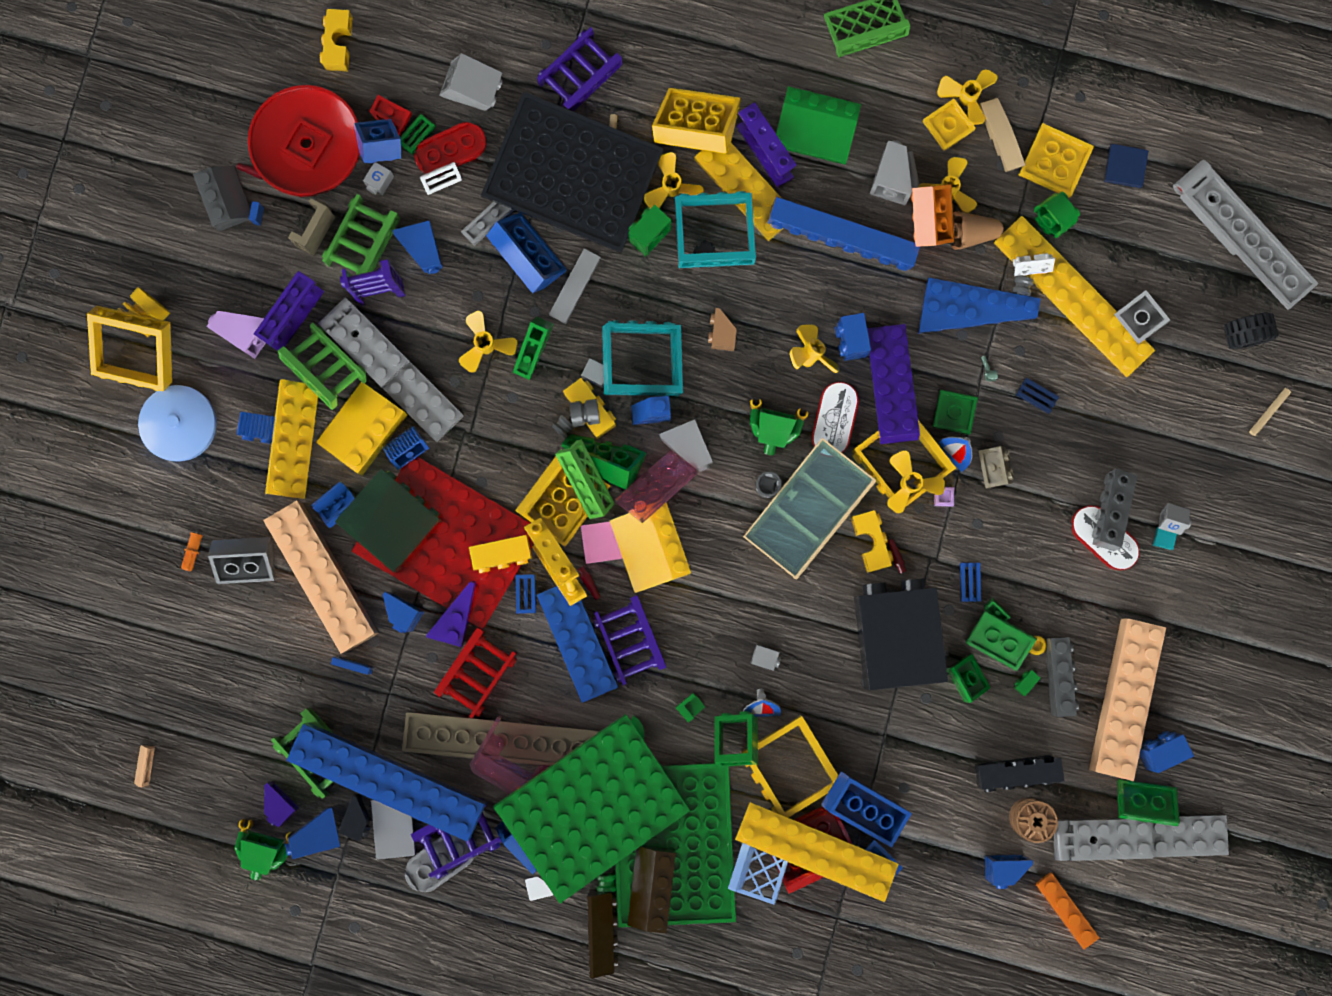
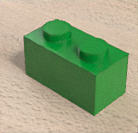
[984,598,1010,621]
[1013,670,1041,696]

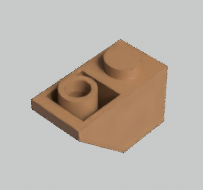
[708,308,736,351]

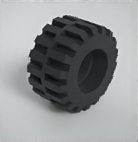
[1224,312,1279,349]

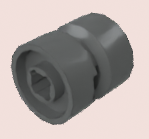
[570,399,600,427]
[755,471,781,499]

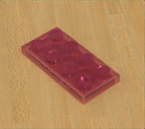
[615,450,698,523]

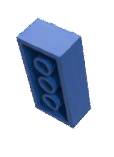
[821,771,912,847]

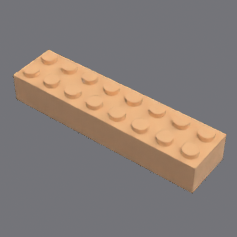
[263,501,379,654]
[1089,618,1166,781]

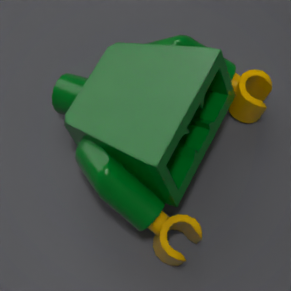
[750,399,808,456]
[234,819,292,880]

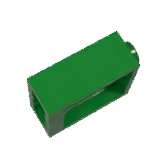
[715,711,758,767]

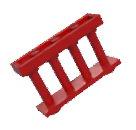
[433,627,518,719]

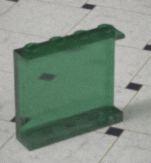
[335,469,442,573]

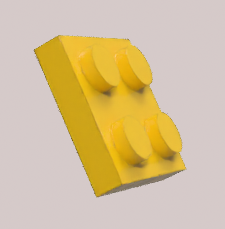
[922,98,976,151]

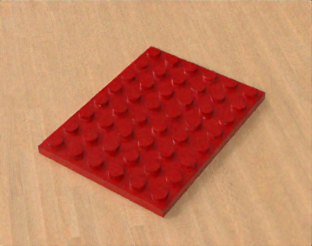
[351,457,534,630]

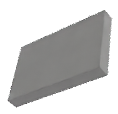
[371,800,416,860]

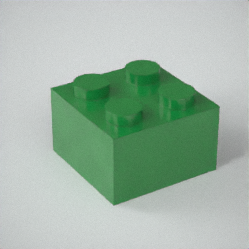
[628,204,671,257]

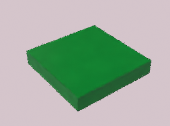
[932,389,978,435]

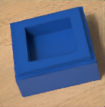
[249,201,264,226]

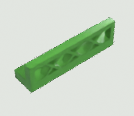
[555,439,615,519]

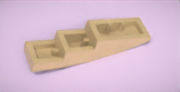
[979,98,1025,172]

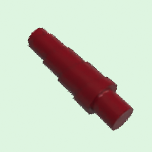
[237,163,263,180]
[888,539,907,574]
[577,566,601,600]

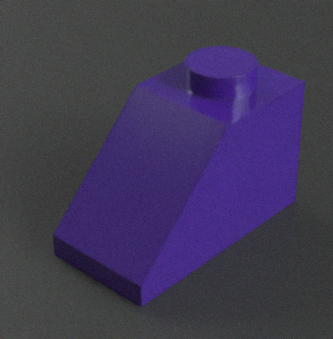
[264,781,299,827]

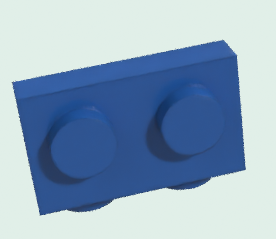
[311,481,360,528]

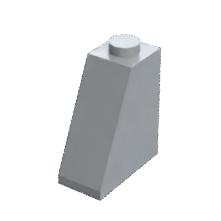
[659,420,713,472]

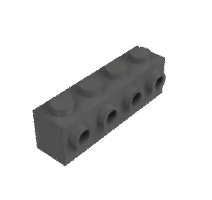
[1092,469,1138,551]
[1044,637,1079,717]

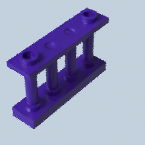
[537,27,623,112]
[736,102,797,189]
[340,259,406,306]
[254,271,325,351]
[592,595,666,685]
[410,797,502,880]

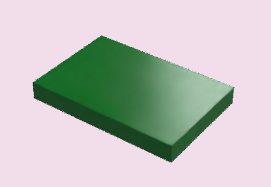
[966,609,1037,671]
[1117,779,1180,826]

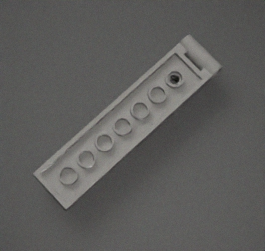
[1173,160,1318,310]
[318,297,464,442]
[1053,815,1229,861]

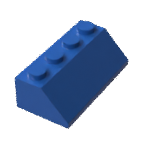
[486,213,567,293]

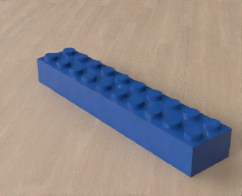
[286,723,487,842]

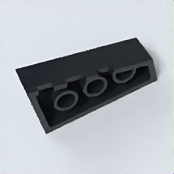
[975,755,1065,792]

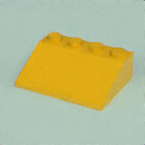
[652,88,741,153]
[316,382,407,476]
[515,449,610,547]
[610,500,691,593]

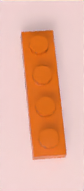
[1035,872,1099,950]

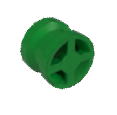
[597,873,616,892]

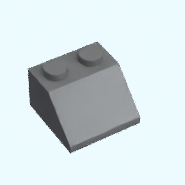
[1114,290,1170,344]

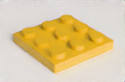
[1018,123,1094,198]

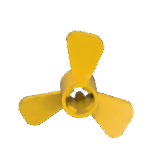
[937,69,998,125]
[644,152,704,209]
[918,157,977,213]
[459,311,518,373]
[790,325,839,373]
[887,451,945,513]

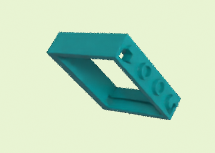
[675,191,756,268]
[602,320,683,396]

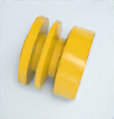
[117,287,170,337]

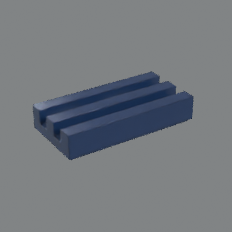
[1016,378,1059,414]

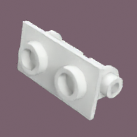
[1013,253,1055,276]

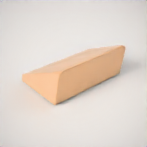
[135,745,155,787]

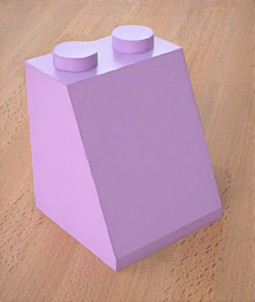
[206,311,266,359]

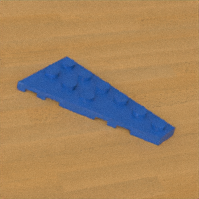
[918,278,1041,334]

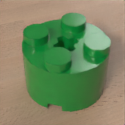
[1034,192,1080,238]

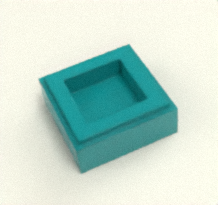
[1152,527,1177,550]

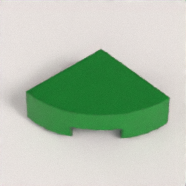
[631,716,645,740]

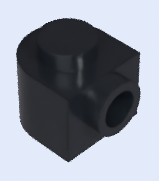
[693,240,715,254]

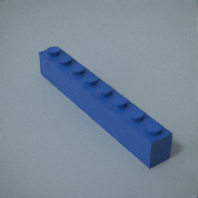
[767,197,920,271]

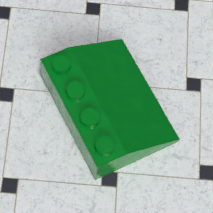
[776,86,861,165]

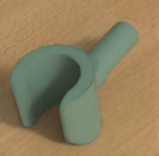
[981,356,998,381]

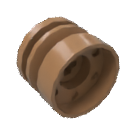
[1009,797,1058,843]

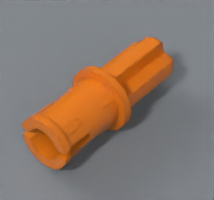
[181,532,203,571]

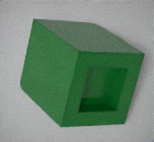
[676,692,705,723]

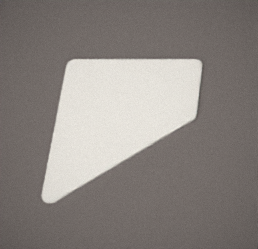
[525,877,553,901]

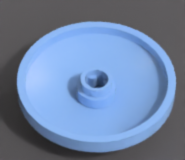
[138,385,217,462]

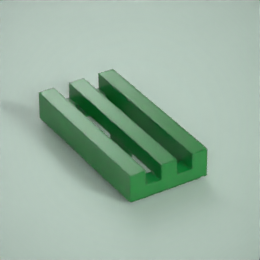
[400,114,436,155]

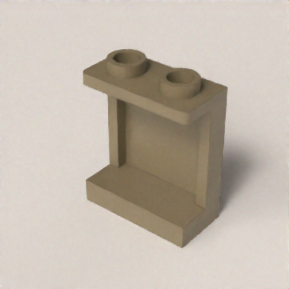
[288,198,335,256]

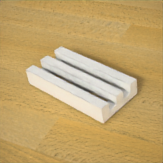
[420,162,462,195]

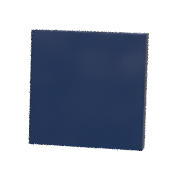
[1104,144,1149,188]

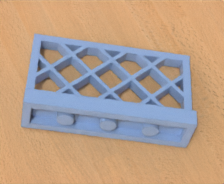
[728,843,788,905]

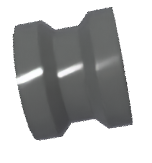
[1012,276,1034,296]
[551,415,575,439]

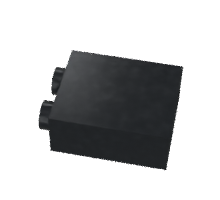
[854,578,948,690]

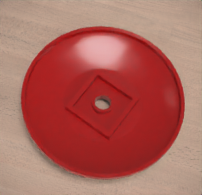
[248,85,360,197]

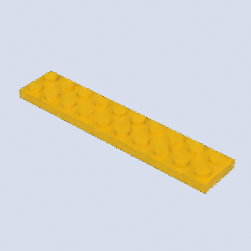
[994,216,1155,377]

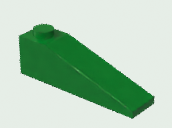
[561,434,647,490]

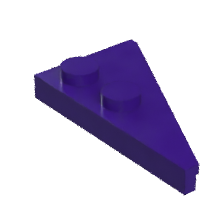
[426,581,476,647]

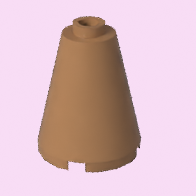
[951,211,1003,250]

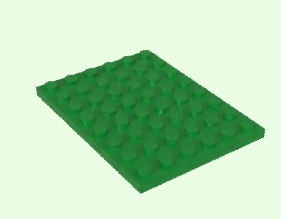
[493,714,690,904]
[615,763,736,927]

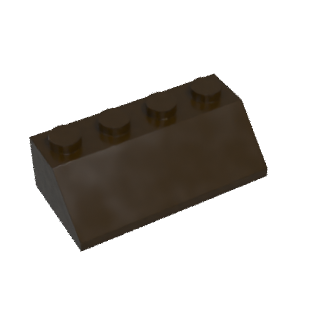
[627,846,676,934]
[587,890,619,979]

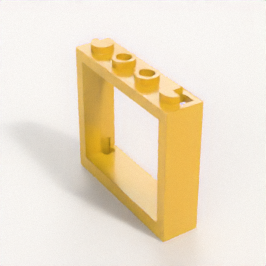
[87,306,172,391]
[852,420,956,507]
[741,715,838,818]

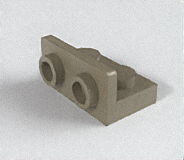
[978,446,1014,488]

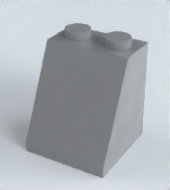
[439,53,503,111]
[870,140,912,206]

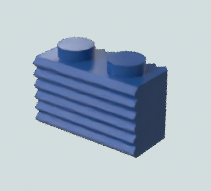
[237,412,275,444]
[383,426,429,470]

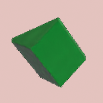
[946,654,991,703]

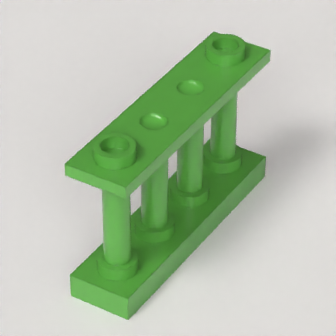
[322,194,401,275]
[278,323,366,410]
[271,707,334,799]

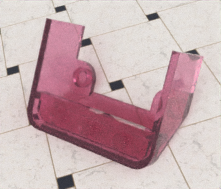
[471,715,567,794]

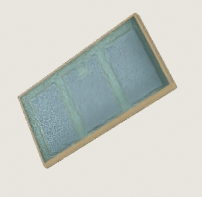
[743,438,876,580]

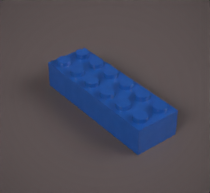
[537,586,619,703]

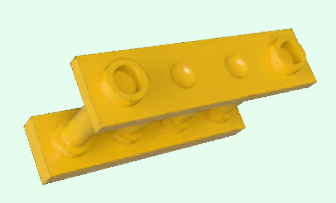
[524,518,587,606]

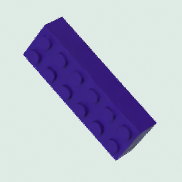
[867,324,920,444]

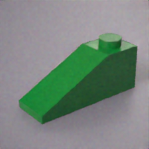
[512,317,554,380]

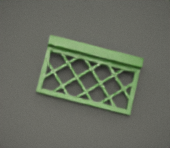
[824,0,910,58]

